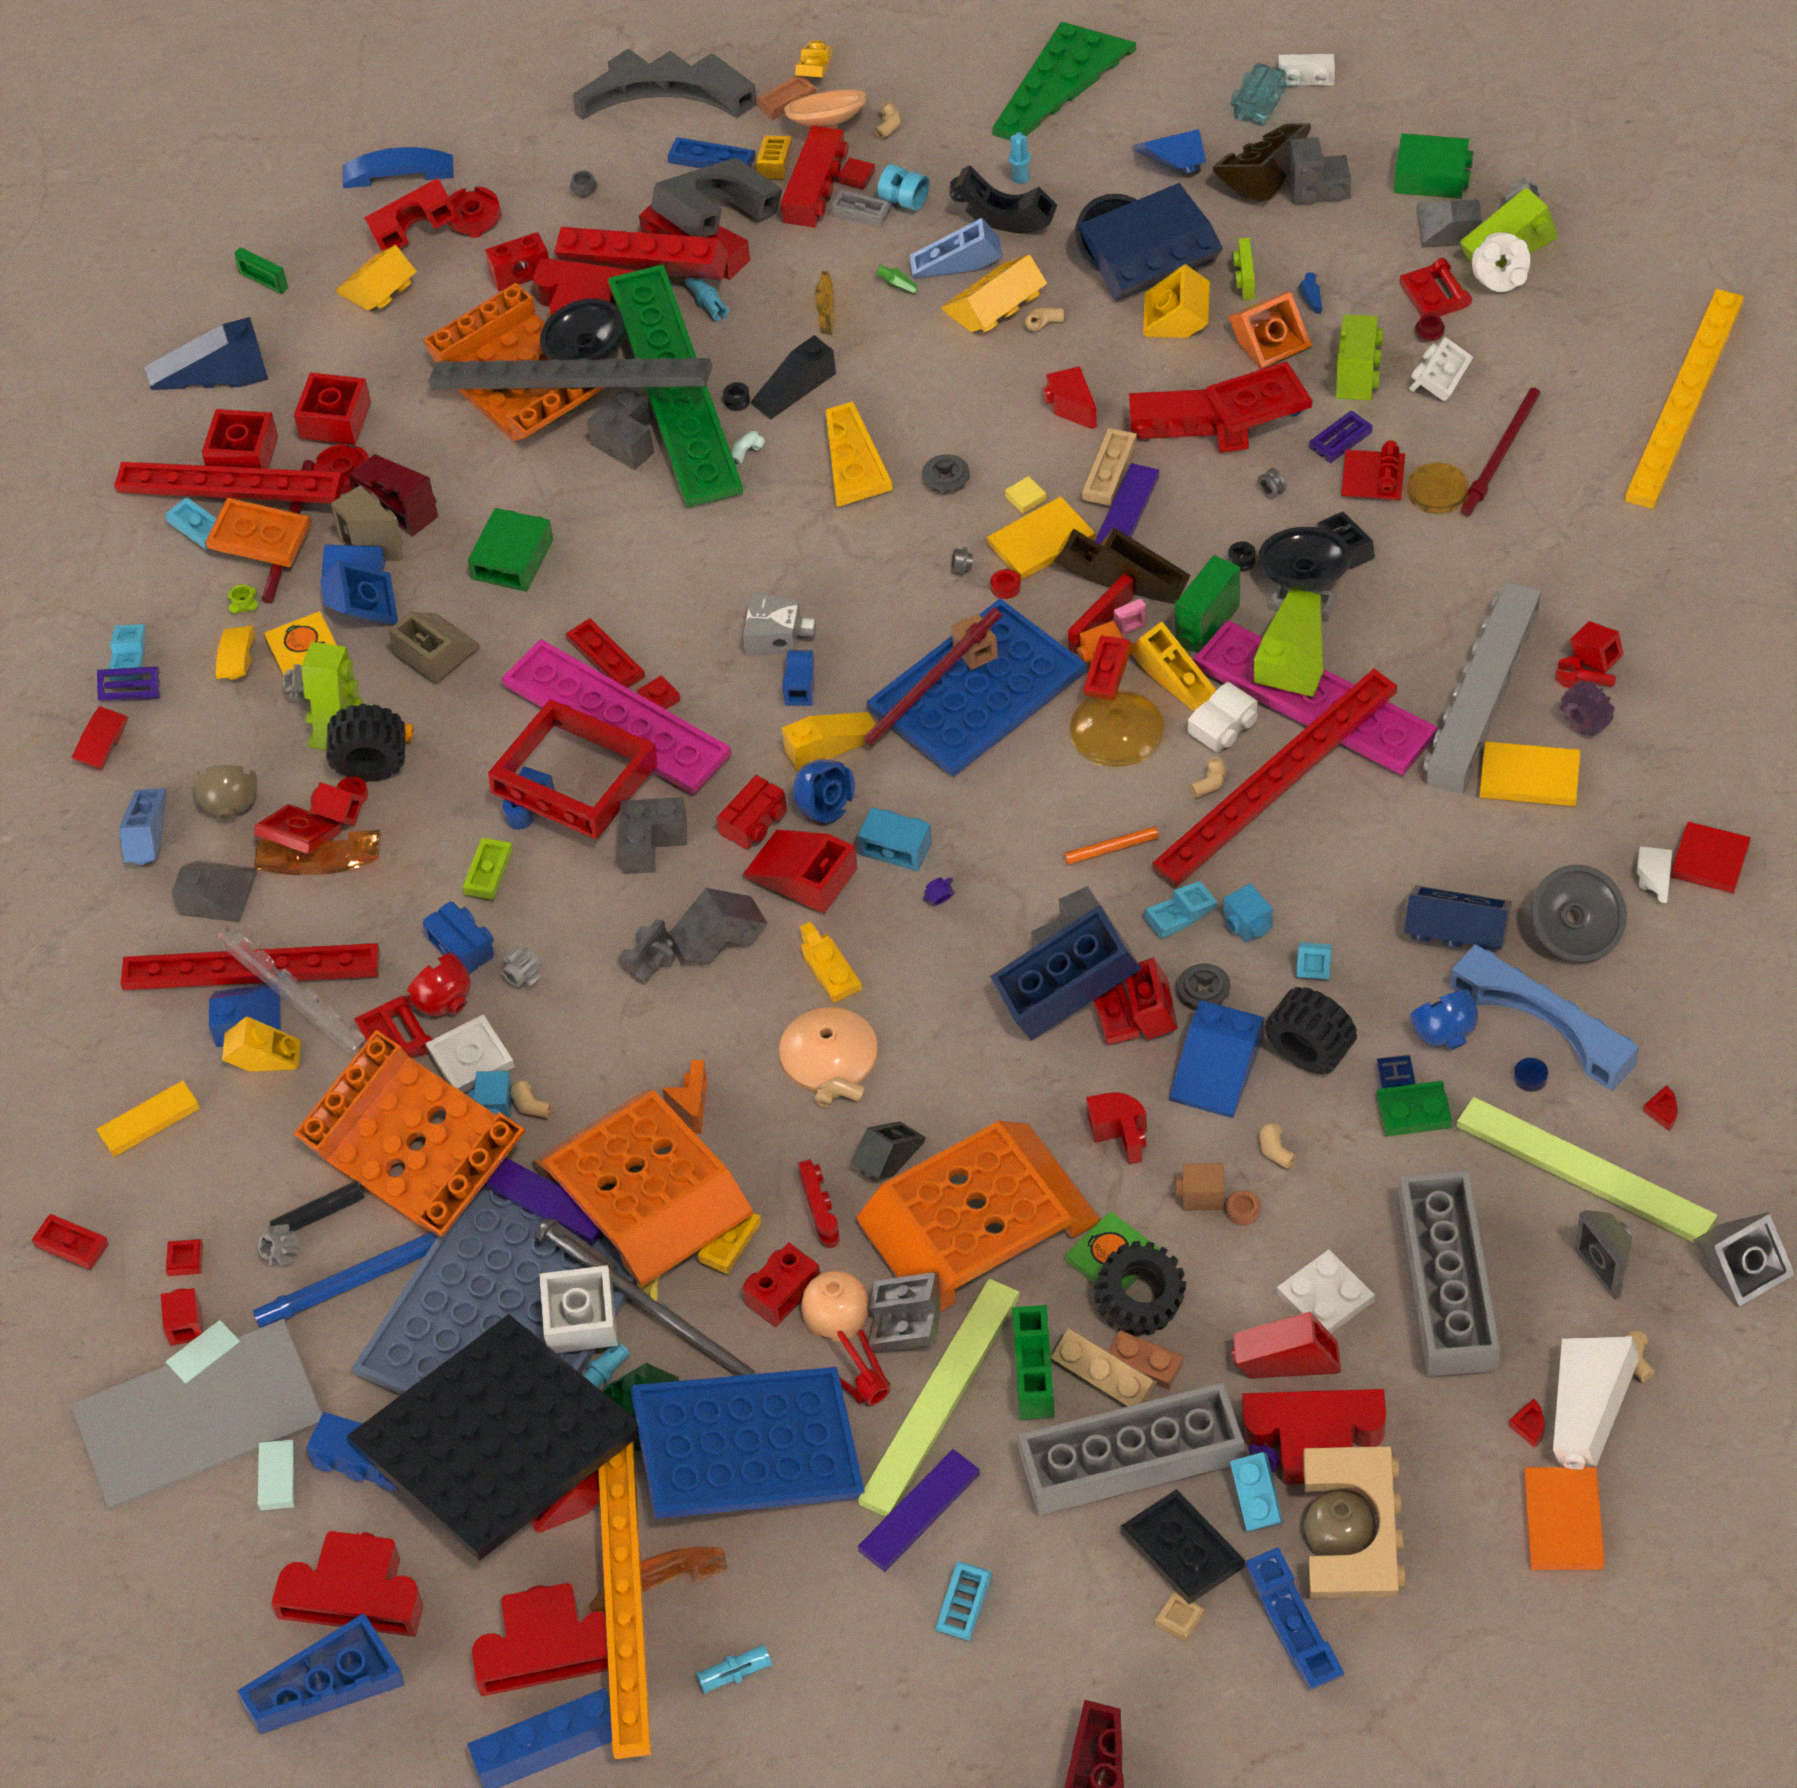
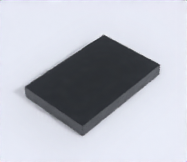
[1121,1489,1245,1605]

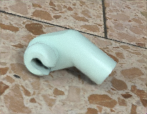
[731,431,765,468]

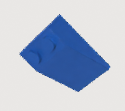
[1169,1000,1264,1118]

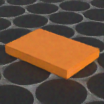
[205,497,312,568]
[1524,1467,1605,1570]

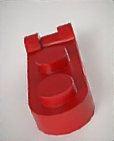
[797,1159,840,1248]

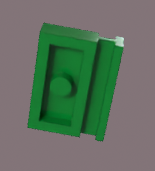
[1376,1081,1452,1137]

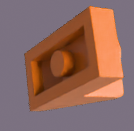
[662,1060,708,1134]

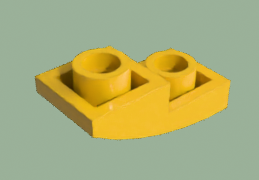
[795,40,833,77]
[215,625,256,680]

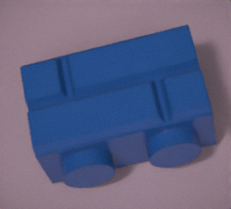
[422,901,495,974]

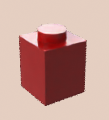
[1570,621,1624,673]
[309,782,365,826]
[160,1288,203,1346]

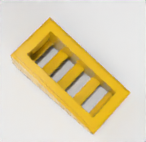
[756,135,792,179]

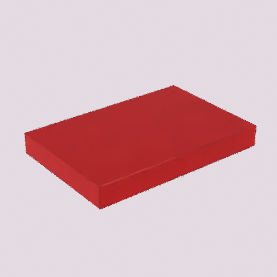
[1206,361,1313,433]

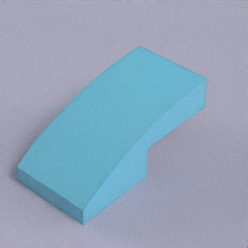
[108,624,146,681]
[1143,881,1218,939]

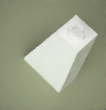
[1553,1336,1639,1470]

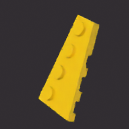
[826,401,893,507]

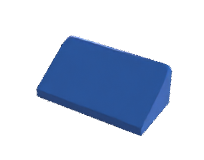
[322,545,386,577]

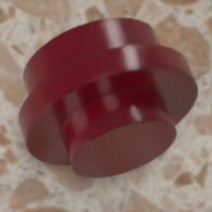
[1415,314,1445,341]

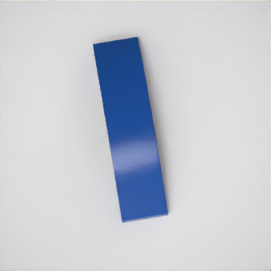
[343,147,454,188]
[1246,1547,1344,1690]

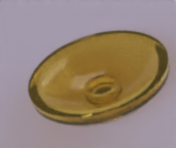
[1070,690,1164,767]

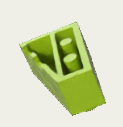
[1460,187,1559,269]
[1336,314,1383,401]
[302,642,364,750]

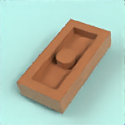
[1109,1330,1183,1390]

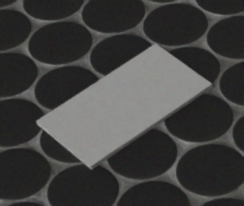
[70,1319,322,1511]

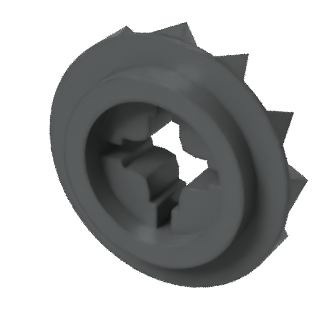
[922,454,970,495]
[1178,963,1230,1009]

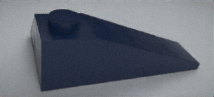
[144,317,268,390]

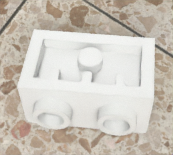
[1279,54,1335,86]
[1409,337,1473,402]

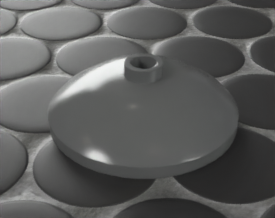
[1531,865,1627,963]

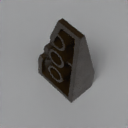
[1212,123,1311,202]

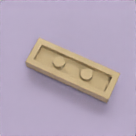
[1082,428,1137,506]
[1051,1328,1157,1406]

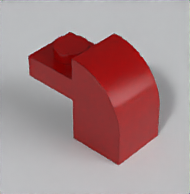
[1086,1092,1147,1165]

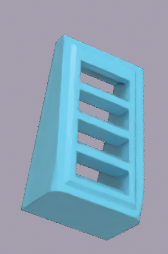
[935,1561,993,1642]

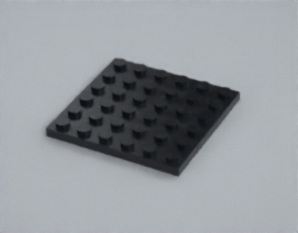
[347,1314,639,1561]

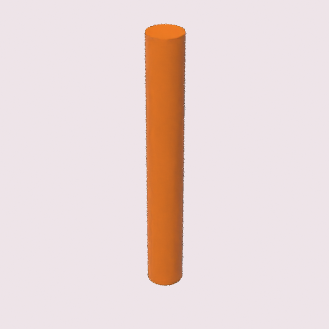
[1064,826,1159,865]

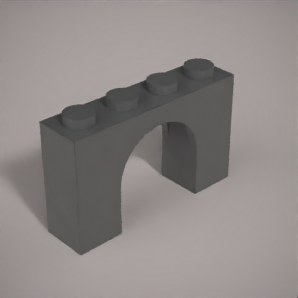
[651,158,782,237]

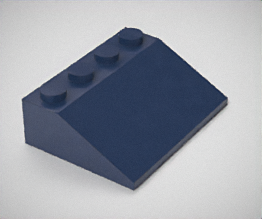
[1078,183,1223,302]

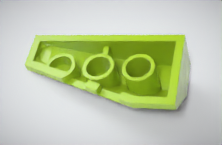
[1254,588,1323,697]

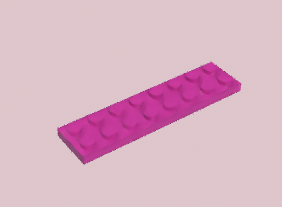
[1193,620,1438,776]
[501,639,732,795]

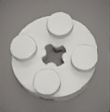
[1472,232,1530,292]

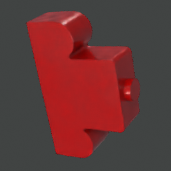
[533,257,637,316]
[1242,1389,1386,1484]
[271,1531,423,1637]
[472,1583,609,1697]

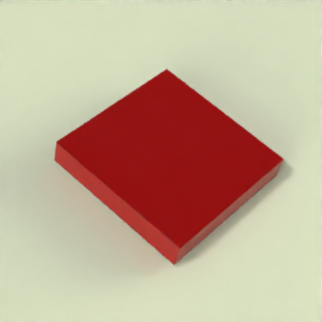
[254,804,341,854]
[1670,821,1751,893]

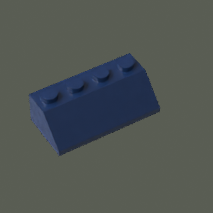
[990,905,1141,1041]

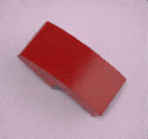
[71,706,128,770]

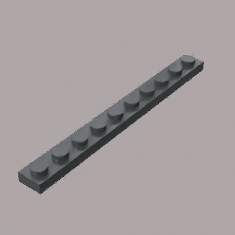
[428,357,713,389]

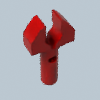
[1555,656,1616,689]

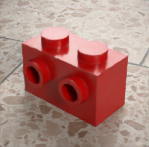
[742,1242,820,1328]

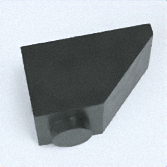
[852,1121,926,1180]

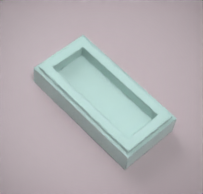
[165,1320,240,1384]
[258,1440,296,1511]

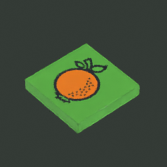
[1065,1211,1160,1291]

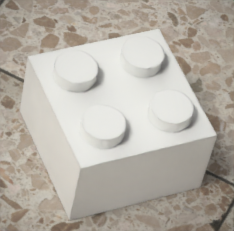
[539,1265,618,1353]

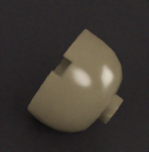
[194,765,257,820]
[1304,1490,1377,1556]

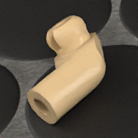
[874,102,901,140]
[1025,308,1064,332]
[1190,757,1227,798]
[814,1077,865,1107]
[510,1080,552,1119]
[1259,1123,1297,1169]
[1625,1331,1655,1383]

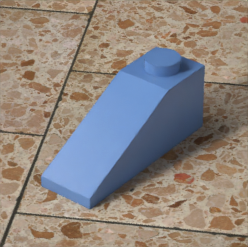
[909,218,1003,279]
[119,788,167,865]

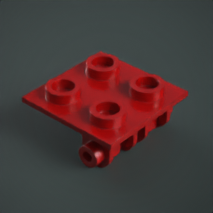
[1341,440,1406,500]

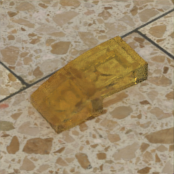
[815,271,836,335]

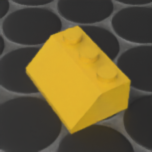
[941,254,1047,332]

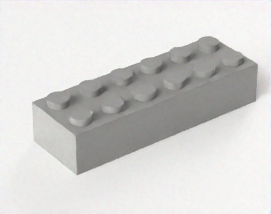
[1399,1171,1500,1377]
[1018,1382,1244,1516]

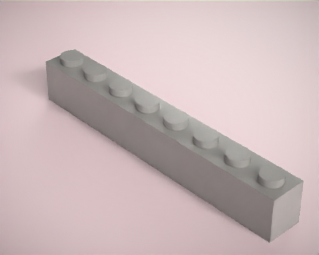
[1423,581,1541,794]

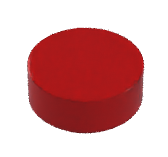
[990,569,1021,599]
[336,777,368,804]

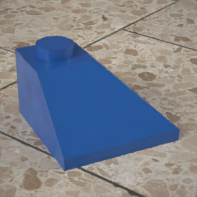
[1134,129,1206,174]
[320,561,398,625]
[209,983,281,1047]

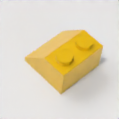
[335,245,417,311]
[1143,264,1210,338]

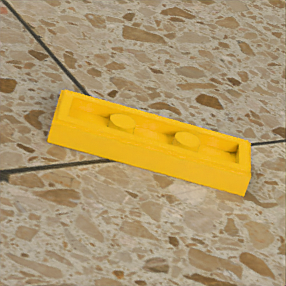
[96,1080,200,1158]

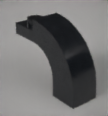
[954,165,1058,233]

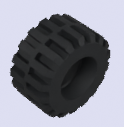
[326,704,406,781]
[1265,987,1357,1075]
[1094,1241,1186,1337]

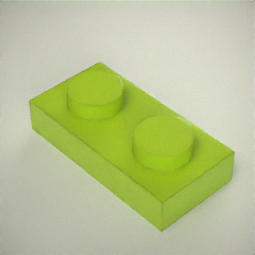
[1233,238,1255,300]
[462,837,513,900]

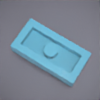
[165,497,217,550]
[1230,1452,1284,1532]

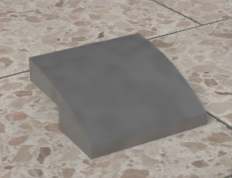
[868,1272,940,1353]

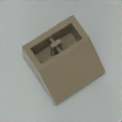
[331,485,404,561]
[388,612,479,683]

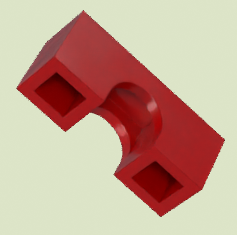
[364,178,459,251]

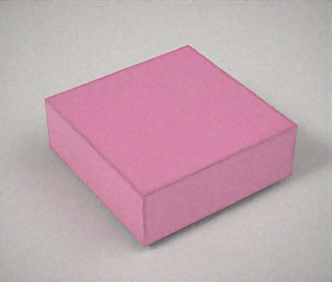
[1114,598,1146,636]

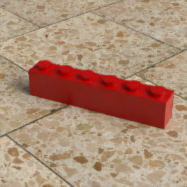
[554,227,729,280]

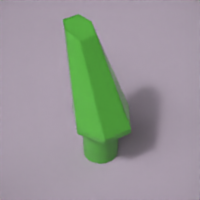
[875,265,917,293]

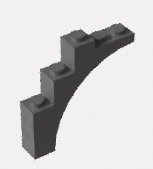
[572,48,757,120]

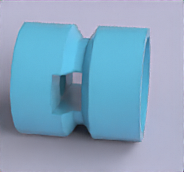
[878,164,930,211]

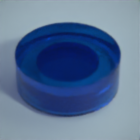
[1514,1058,1548,1092]

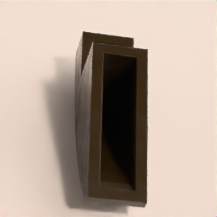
[1053,527,1191,600]

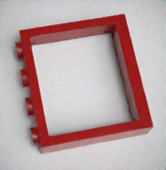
[488,699,657,840]

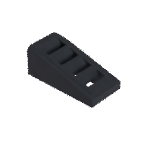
[1317,511,1375,569]

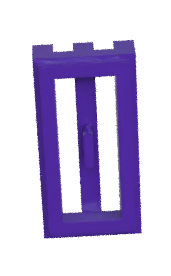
[1309,410,1373,464]
[97,666,160,701]

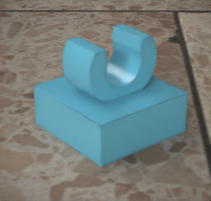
[1297,942,1332,980]

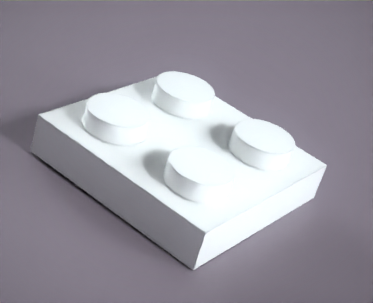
[425,1014,515,1093]
[1277,1249,1375,1334]

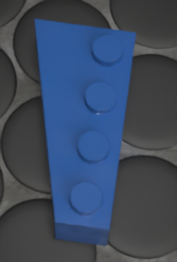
[237,1613,405,1734]

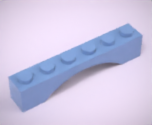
[1450,944,1639,1091]

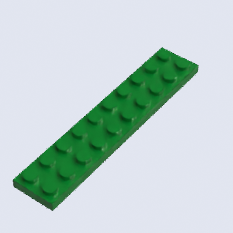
[608,264,743,508]

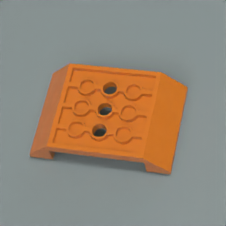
[423,283,606,441]
[293,1030,526,1237]
[532,1090,754,1287]
[856,1121,1101,1312]

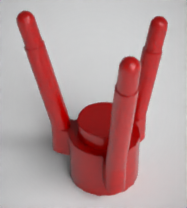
[837,1330,891,1406]

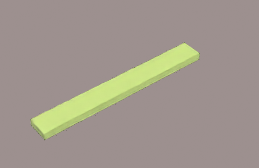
[1457,1097,1718,1243]
[858,1279,1020,1517]

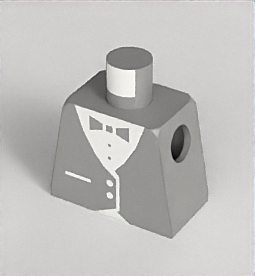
[743,592,816,656]

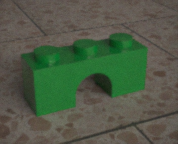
[1012,1305,1055,1420]

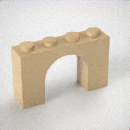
[1303,1446,1405,1599]

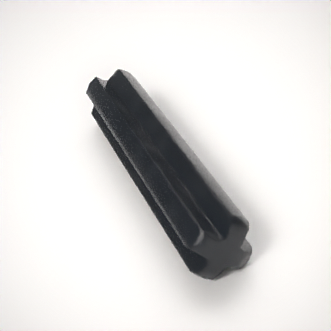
[269,1181,365,1231]

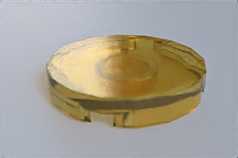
[1407,462,1468,514]

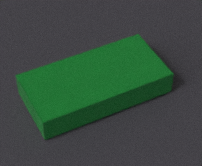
[234,247,288,294]

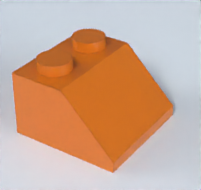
[1228,292,1312,369]

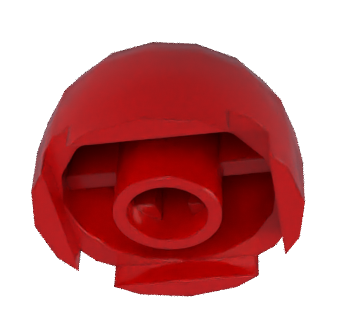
[406,953,471,1016]

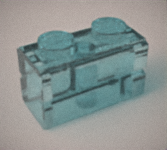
[1231,63,1286,126]

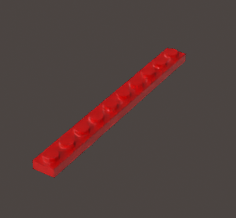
[1152,668,1397,887]

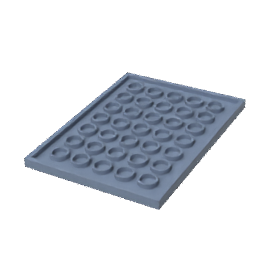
[352,1175,638,1394]

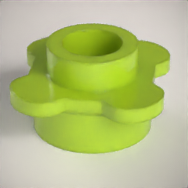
[227,584,258,614]

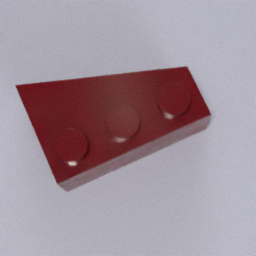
[349,454,438,537]

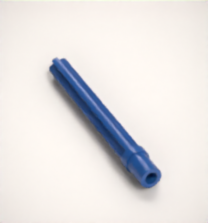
[252,1232,437,1328]

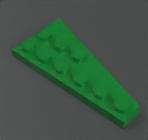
[992,22,1136,140]

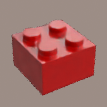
[294,372,371,445]
[202,409,278,469]

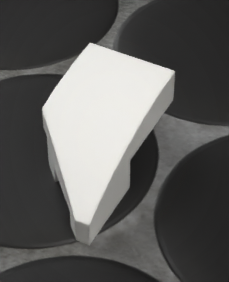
[1637,846,1672,903]

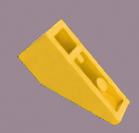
[1130,621,1216,712]
[782,712,882,772]

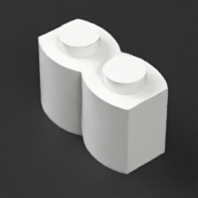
[1188,682,1258,753]

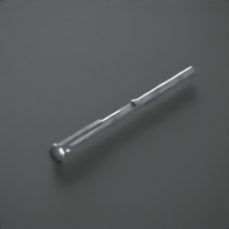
[536,1219,756,1376]

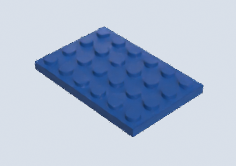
[867,598,1087,777]
[631,1367,865,1519]

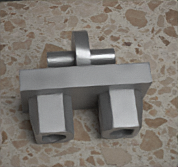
[618,919,675,984]

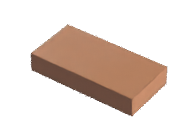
[756,76,817,120]

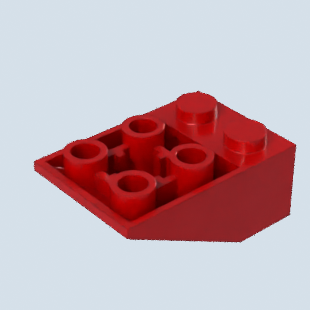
[743,829,858,914]

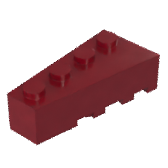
[1064,1700,1124,1788]

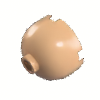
[801,1270,870,1341]

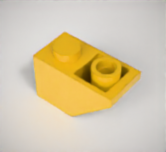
[222,1016,301,1072]

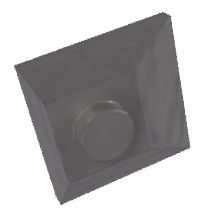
[1418,200,1482,248]
[171,861,257,922]
[1575,1210,1632,1300]
[1693,1213,1795,1307]

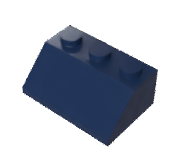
[1404,885,1512,952]

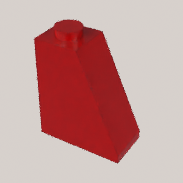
[1231,1311,1341,1379]

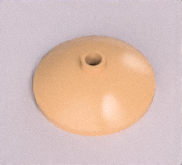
[784,89,867,129]
[779,1007,878,1091]

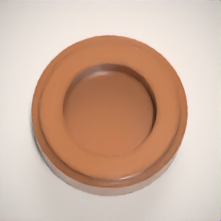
[1226,1190,1260,1226]

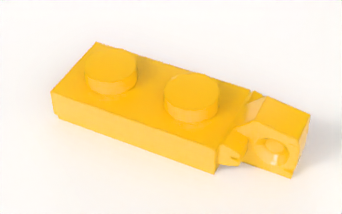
[799,921,862,1003]

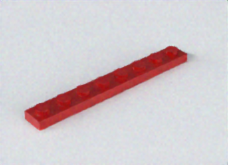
[114,461,345,503]
[120,943,380,990]

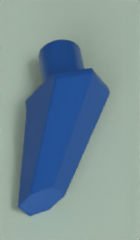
[1298,272,1323,314]

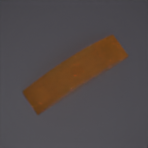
[254,829,381,875]
[589,1547,728,1613]

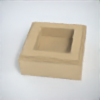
[1155,1591,1205,1643]

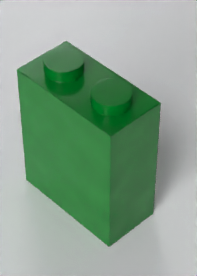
[1394,133,1474,199]
[468,508,554,592]
[1175,555,1240,653]

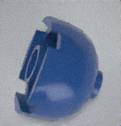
[793,758,855,823]
[1410,990,1478,1050]

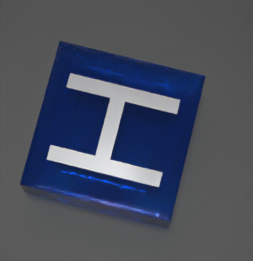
[1377,1055,1416,1089]

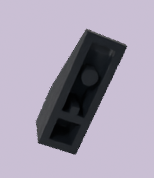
[751,335,836,420]

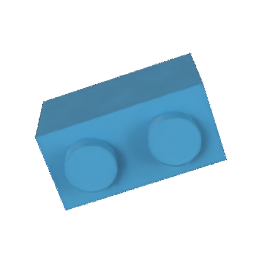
[857,807,932,871]

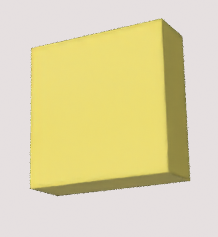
[1005,476,1047,514]

